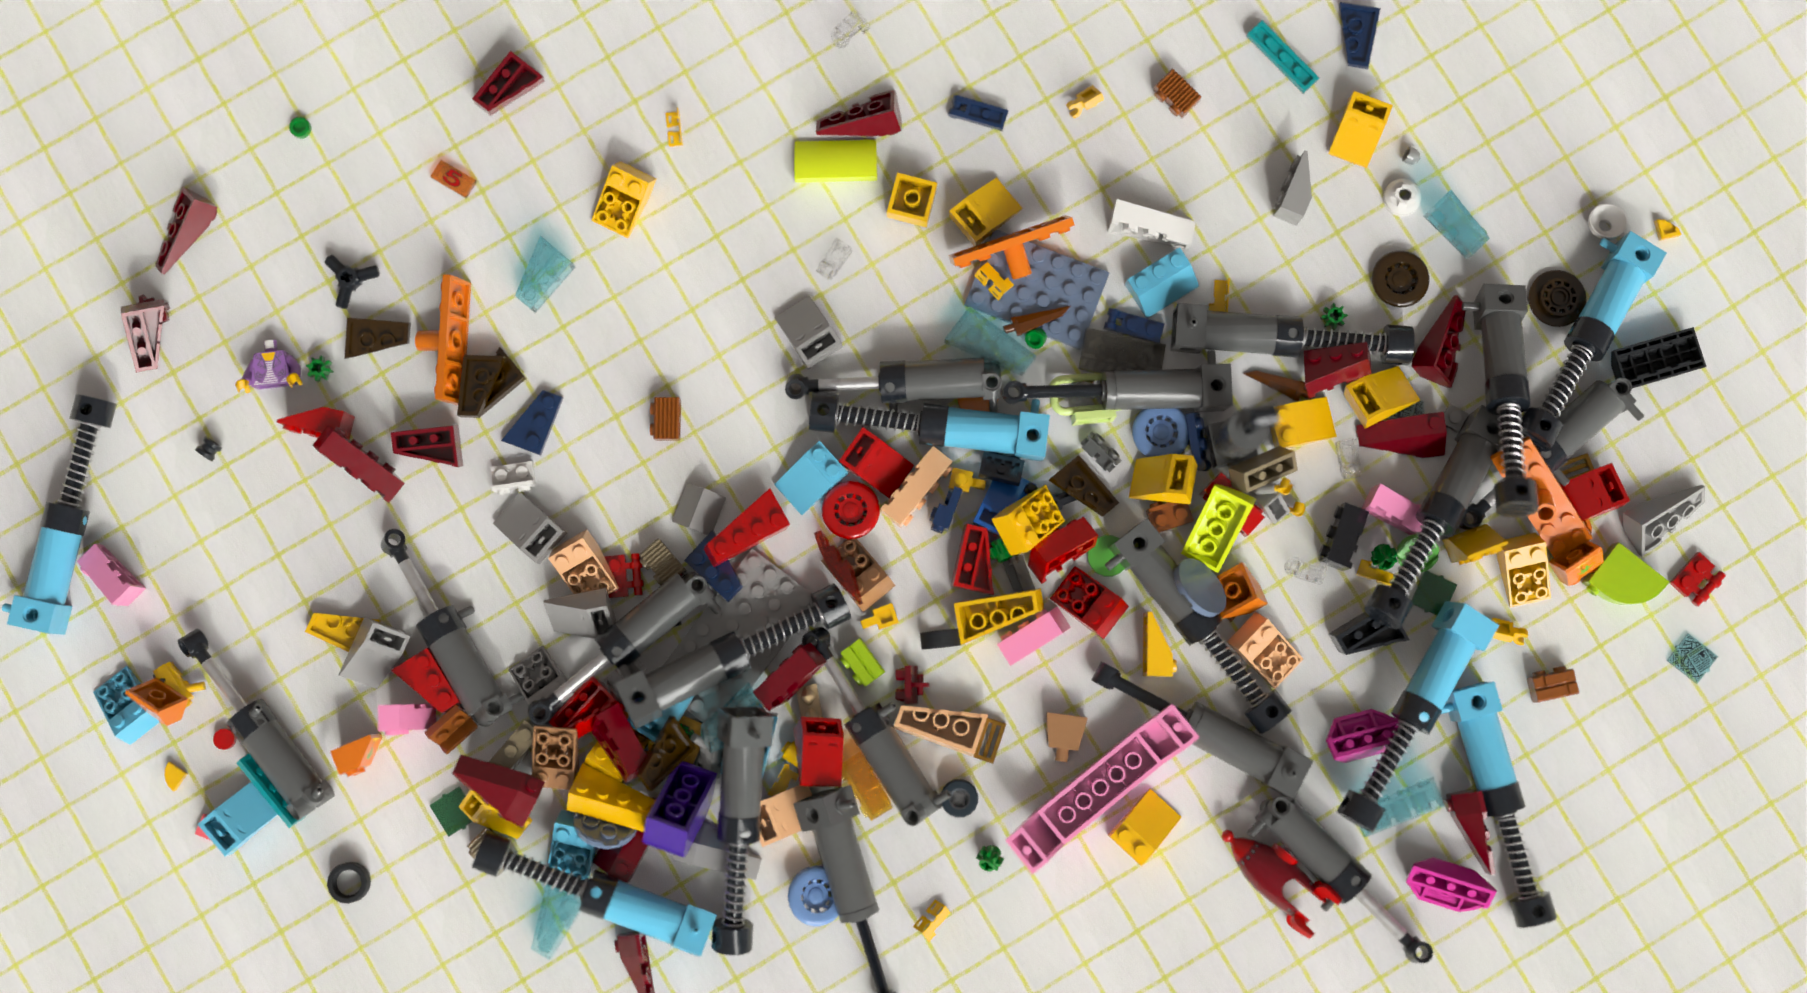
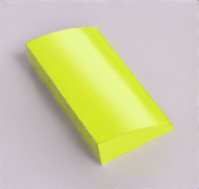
[794,140,877,183]
[1181,484,1256,573]

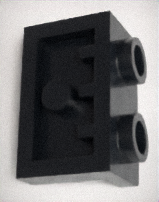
[978,451,1025,486]

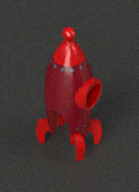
[1221,830,1342,939]

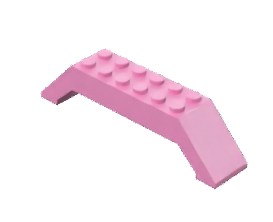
[1005,704,1200,874]

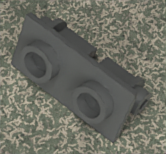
[1080,432,1122,472]
[1003,555,1035,593]

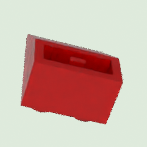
[276,407,355,440]
[839,427,914,499]
[1560,463,1630,521]
[1050,566,1129,640]
[793,716,844,788]

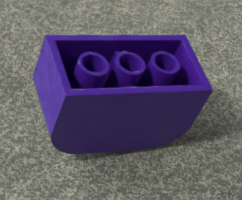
[643,761,718,858]

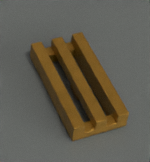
[1557,453,1594,484]
[973,717,1006,764]

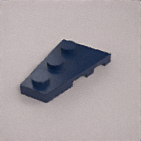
[1339,2,1381,69]
[501,390,563,456]
[684,530,743,602]

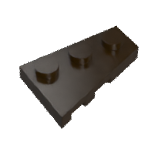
[457,355,506,418]

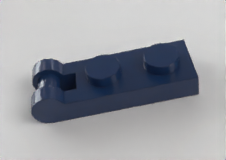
[948,95,1009,131]
[1103,308,1165,345]
[1186,413,1212,472]

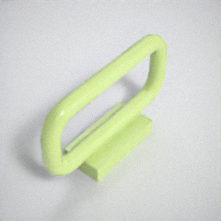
[1049,372,1120,426]

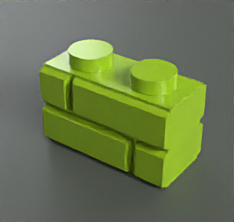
[840,638,885,687]

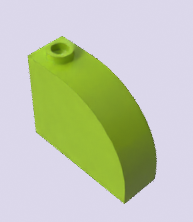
[1582,542,1669,605]

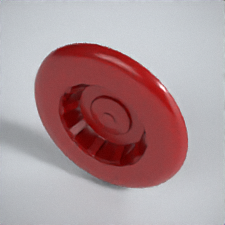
[822,481,880,539]

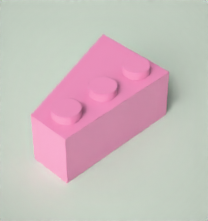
[1361,483,1422,535]
[77,544,146,606]
[997,606,1071,666]
[378,704,436,735]

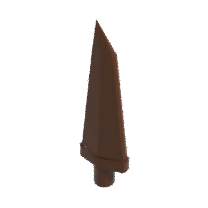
[1003,306,1070,336]
[1243,370,1311,402]

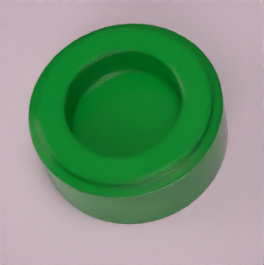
[289,117,312,139]
[1025,327,1047,349]

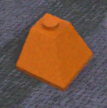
[1217,562,1268,619]
[125,678,188,726]

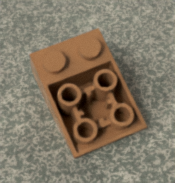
[821,539,896,612]
[532,725,579,790]

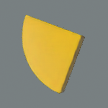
[1654,219,1682,241]
[164,762,188,791]

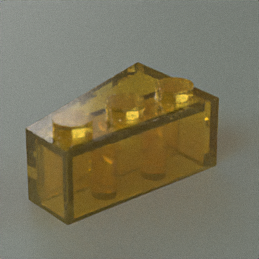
[842,751,893,821]

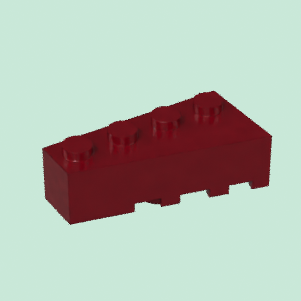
[313,425,405,503]

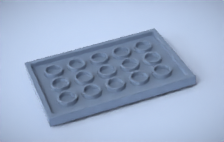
[964,230,1110,350]

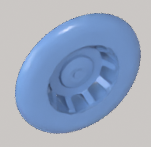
[1132,408,1189,457]
[788,866,838,926]

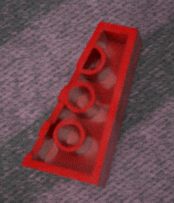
[704,488,790,567]

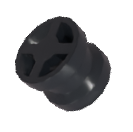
[195,436,222,462]

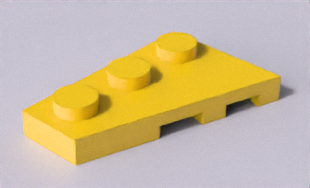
[305,613,381,652]

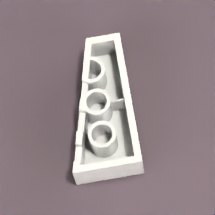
[1108,199,1196,250]

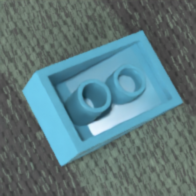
[774,441,848,515]

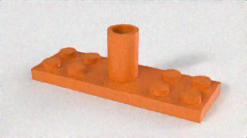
[948,215,1075,279]
[415,274,471,405]
[1490,436,1593,558]

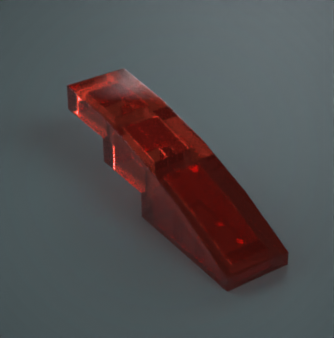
[814,530,863,605]

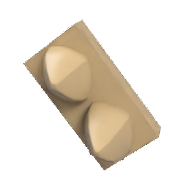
[797,684,823,718]

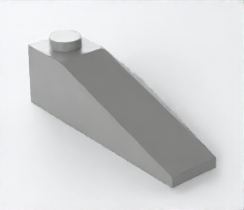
[1623,485,1705,556]
[672,821,762,880]

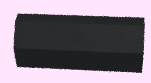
[1611,327,1707,389]

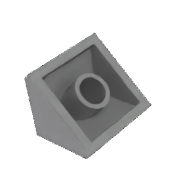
[672,483,726,535]

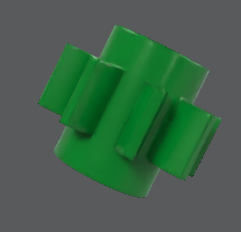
[1320,303,1348,330]
[306,355,334,382]
[990,538,1013,563]
[1371,544,1398,570]
[976,845,1004,872]

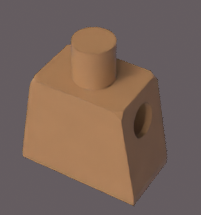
[1046,712,1088,762]

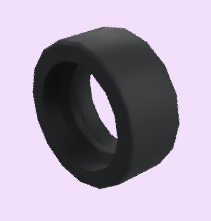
[920,629,961,650]
[327,862,371,904]

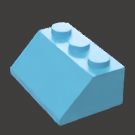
[1125,247,1199,318]

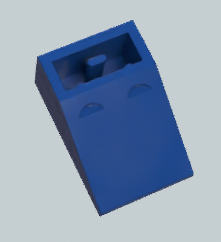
[972,477,1037,537]

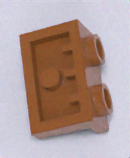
[1146,501,1194,533]
[424,704,478,754]

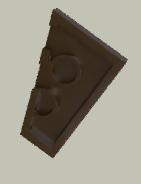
[344,318,411,359]
[481,347,527,416]
[1048,455,1119,517]
[636,715,696,791]

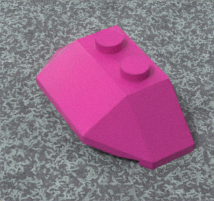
[1326,709,1400,763]
[1406,857,1497,912]

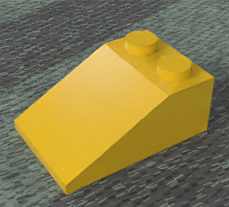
[1269,397,1337,449]
[1143,612,1177,677]
[1108,789,1182,866]

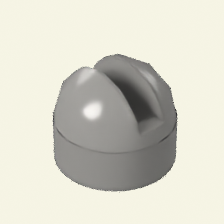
[1402,146,1420,165]

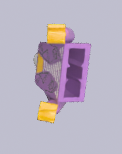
[235,340,303,393]

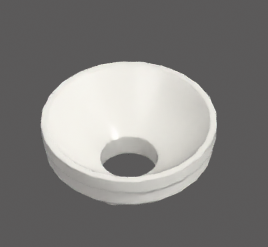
[1383,179,1421,217]
[1588,203,1628,240]

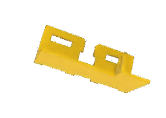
[665,107,683,147]
[974,262,1014,301]
[1208,278,1230,312]
[1356,559,1394,586]
[768,763,799,796]
[913,899,950,942]

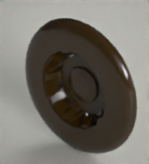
[1372,250,1430,307]
[1528,270,1586,327]

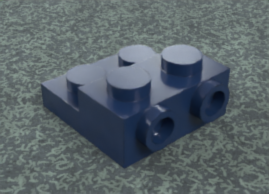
[930,487,963,534]

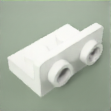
[490,461,536,495]

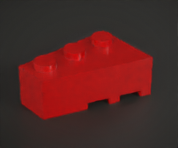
[1027,517,1098,584]
[951,524,994,595]

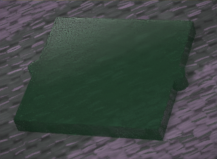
[1411,571,1457,616]
[429,786,473,837]

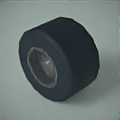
[941,779,978,818]

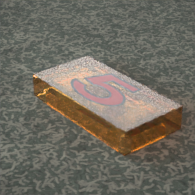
[430,160,477,199]

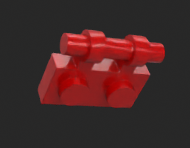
[1669,552,1726,607]
[604,553,644,598]

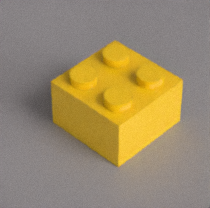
[887,172,937,228]

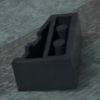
[1318,502,1369,571]
[1328,612,1410,655]

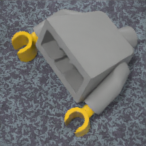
[1248,478,1306,525]

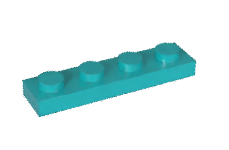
[1246,20,1319,94]
[236,754,307,828]

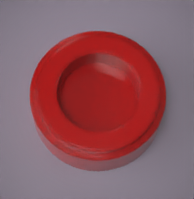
[213,728,237,750]

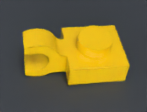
[1066,85,1104,118]
[948,467,986,493]
[860,603,899,630]
[1492,617,1528,645]

